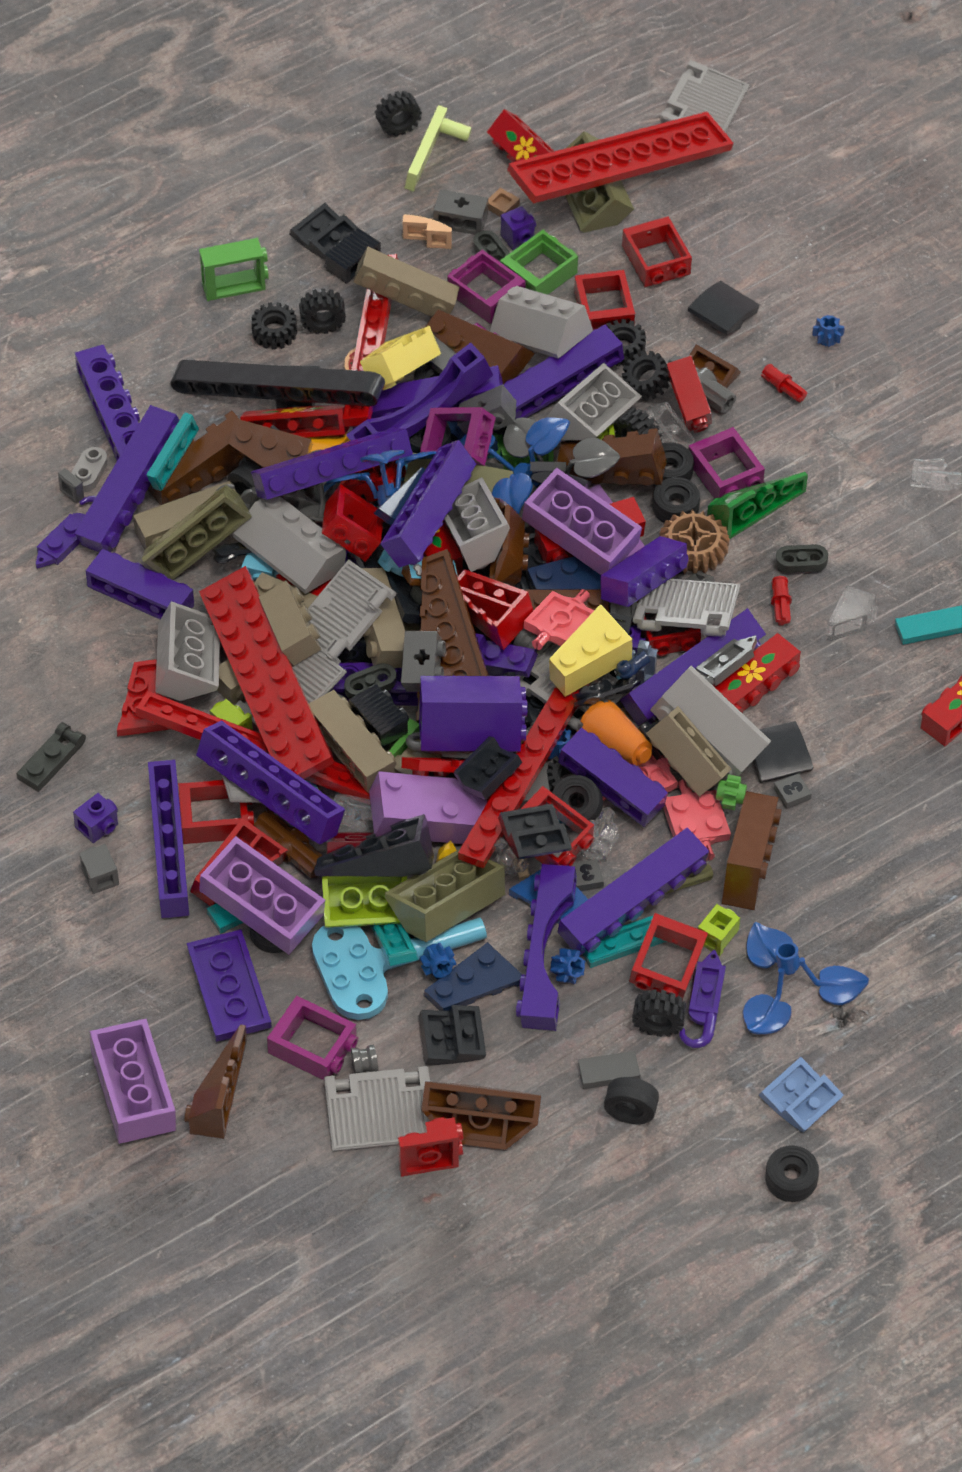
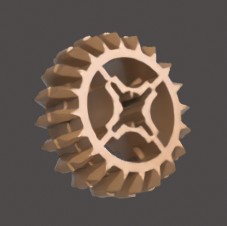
[659,509,730,574]

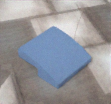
[759,1057,844,1132]

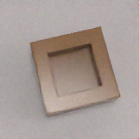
[488,188,520,217]

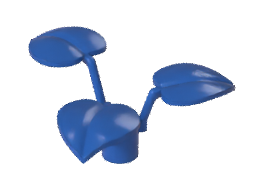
[460,417,570,515]
[323,450,436,507]
[743,922,869,1034]

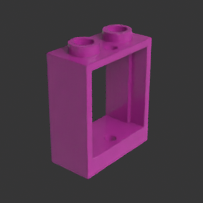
[447,250,526,324]
[420,407,496,466]
[688,427,765,499]
[267,995,359,1081]

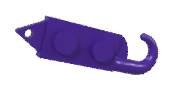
[36,496,96,569]
[679,950,726,1048]

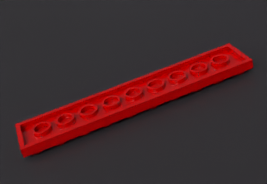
[507,112,734,204]
[199,566,335,779]

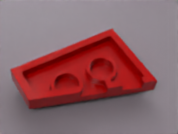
[117,659,170,737]
[401,757,466,776]

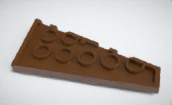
[416,549,489,723]

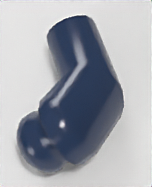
[616,651,651,679]

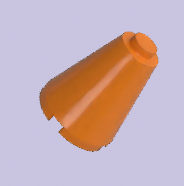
[577,700,652,766]

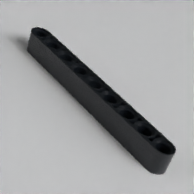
[170,360,385,406]

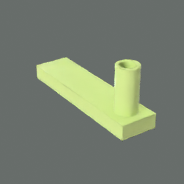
[405,105,472,191]

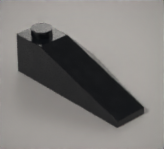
[314,814,434,877]

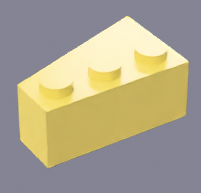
[360,326,441,390]
[549,604,632,697]

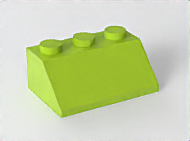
[322,876,407,928]

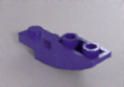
[476,634,538,677]

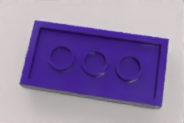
[187,929,272,1042]

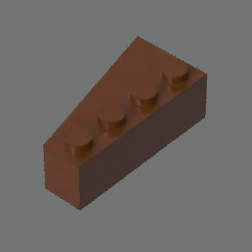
[425,309,535,385]
[147,410,244,505]
[557,428,667,486]
[722,791,782,910]

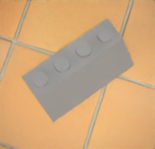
[490,286,593,358]
[546,363,642,440]
[443,477,510,572]
[233,496,346,594]
[155,601,220,701]
[650,666,771,781]

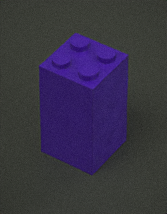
[419,676,527,751]

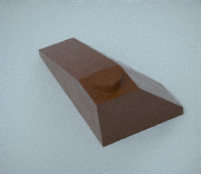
[185,1025,247,1139]

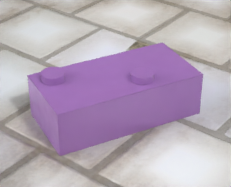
[522,468,642,575]
[369,772,487,844]
[200,836,325,955]
[90,1019,176,1144]

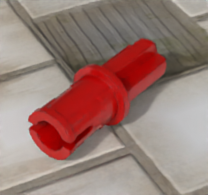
[761,364,807,403]
[771,576,792,626]

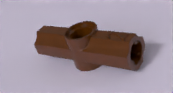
[254,811,323,879]

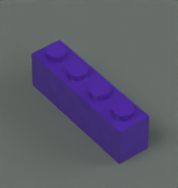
[601,536,688,607]
[85,549,195,620]
[558,727,668,827]

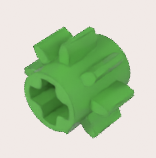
[716,774,747,810]

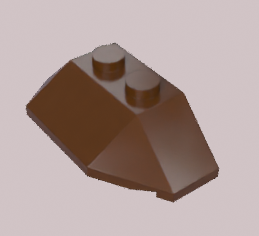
[489,498,529,586]
[422,1081,542,1150]

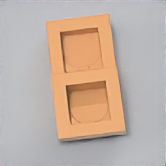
[403,215,452,249]

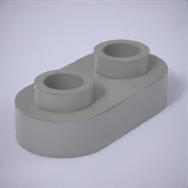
[72,447,108,492]

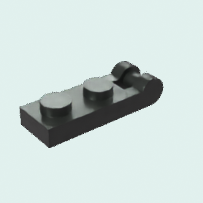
[16,722,86,792]

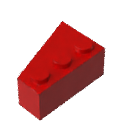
[458,569,534,650]
[190,818,288,906]

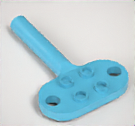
[312,917,487,1020]

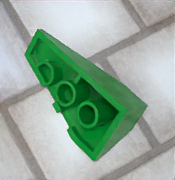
[707,472,808,539]

